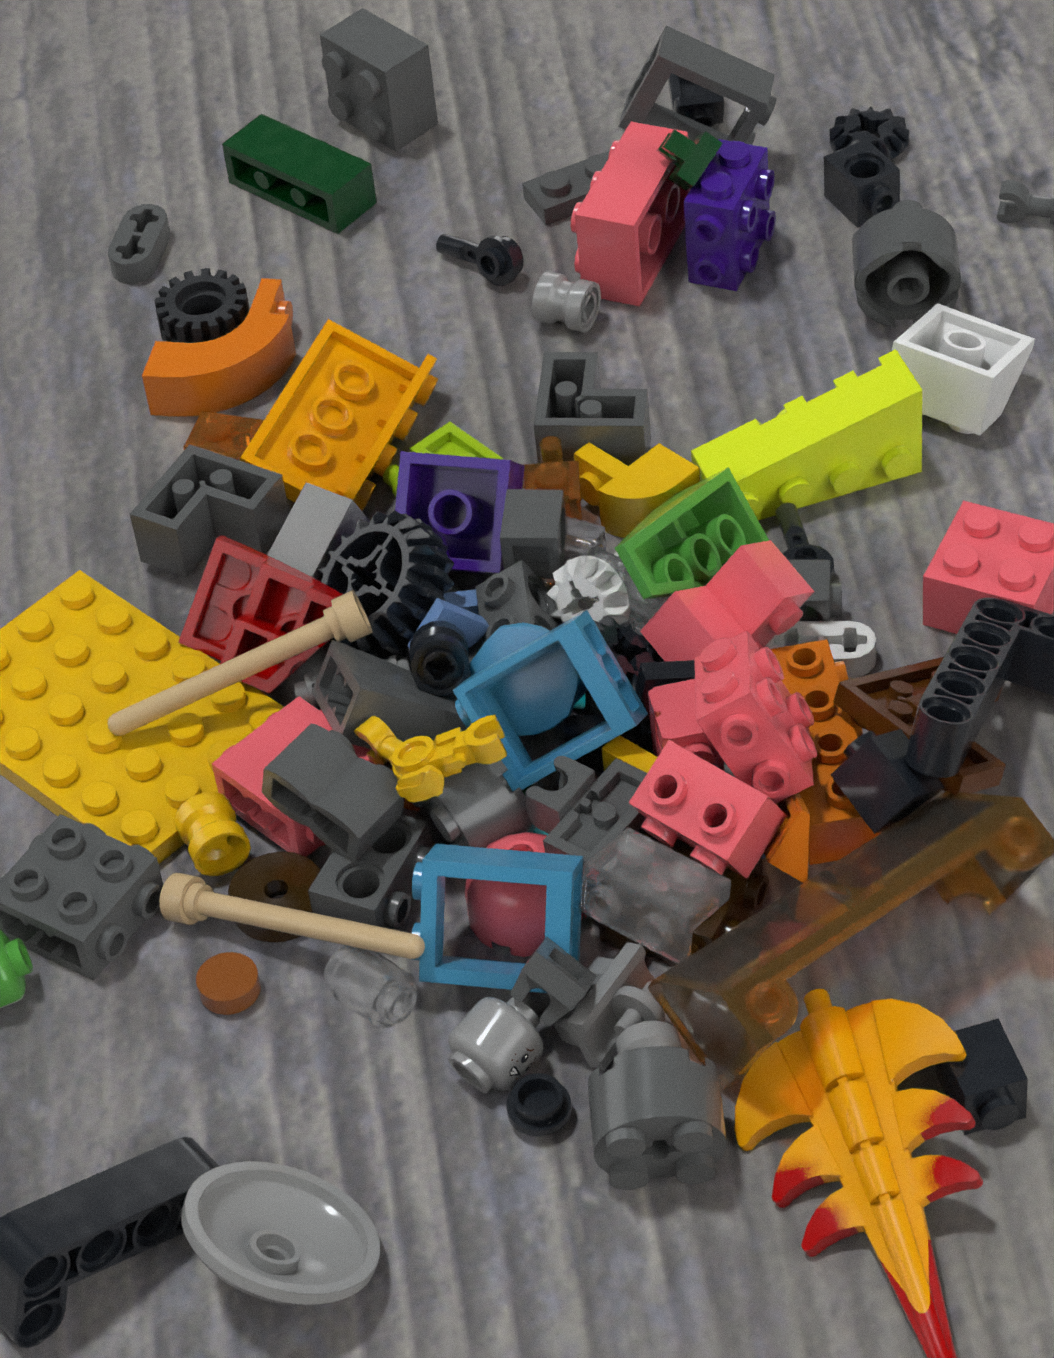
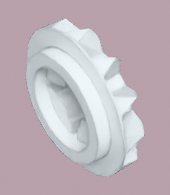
[546,555,630,625]

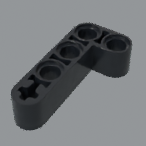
[0,1137,219,1348]

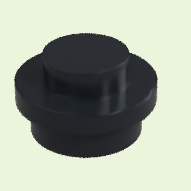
[506,1073,572,1136]

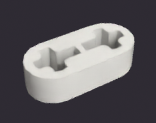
[766,621,876,679]

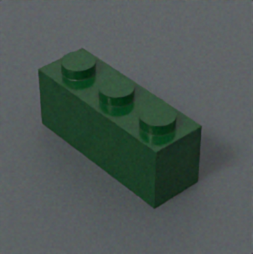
[222,113,377,234]

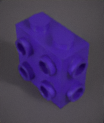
[684,139,776,292]

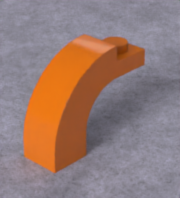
[142,278,296,417]

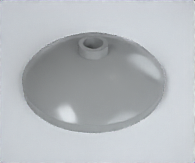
[181,1161,380,1306]

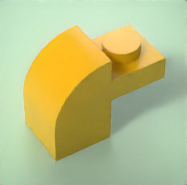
[573,442,700,538]

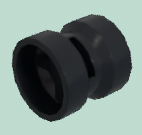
[410,621,470,696]

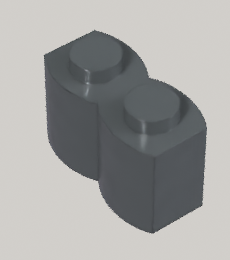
[262,723,405,862]

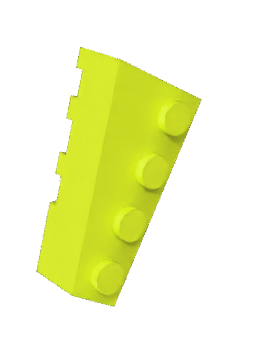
[691,349,922,520]

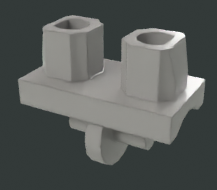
[554,942,666,1070]

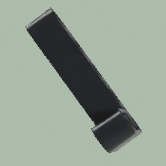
[905,597,1054,778]

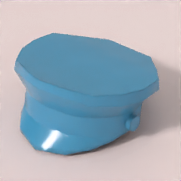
[469,623,587,736]

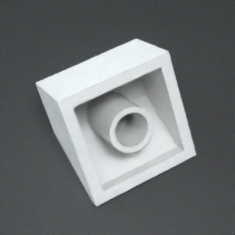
[892,303,1035,436]

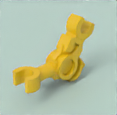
[354,715,507,803]

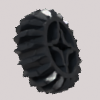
[318,510,455,660]

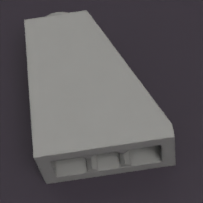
[267,482,370,582]

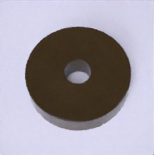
[228,852,321,943]

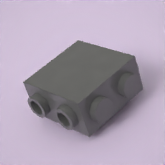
[0,814,163,980]

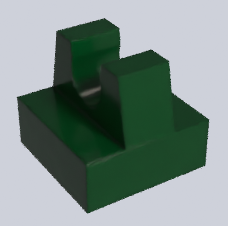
[656,130,723,191]

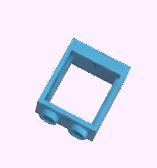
[453,610,648,791]
[412,844,583,993]

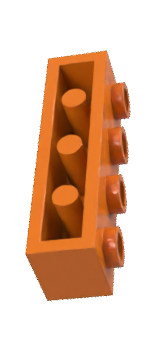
[771,639,881,865]

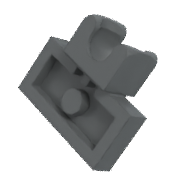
[525,756,647,881]

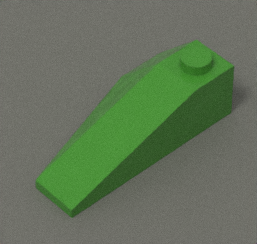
[615,467,769,600]

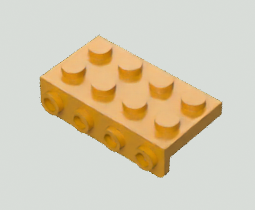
[239,319,439,511]

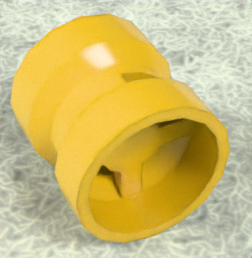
[174,792,251,876]

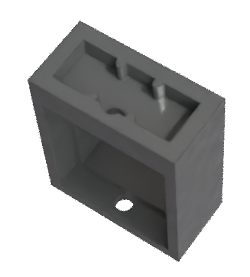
[619,26,777,145]

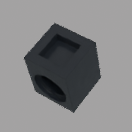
[824,139,900,228]

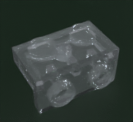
[581,827,731,964]

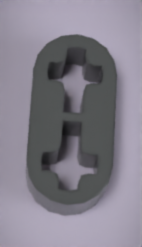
[108,204,171,284]

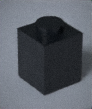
[831,729,945,834]
[936,1018,1028,1135]

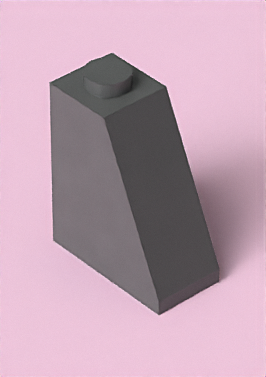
[312,640,467,749]

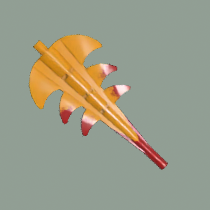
[735,989,983,1358]

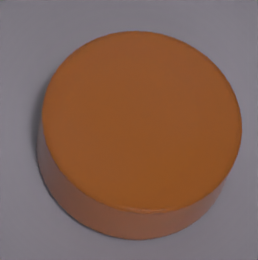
[196,952,261,1015]

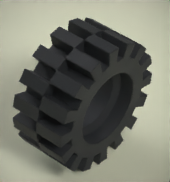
[155,268,250,343]

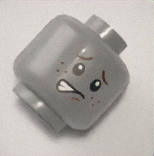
[448,997,543,1093]

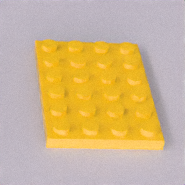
[0,570,284,864]

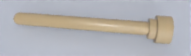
[108,590,373,736]
[159,873,425,959]

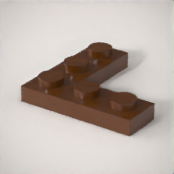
[833,657,1006,797]

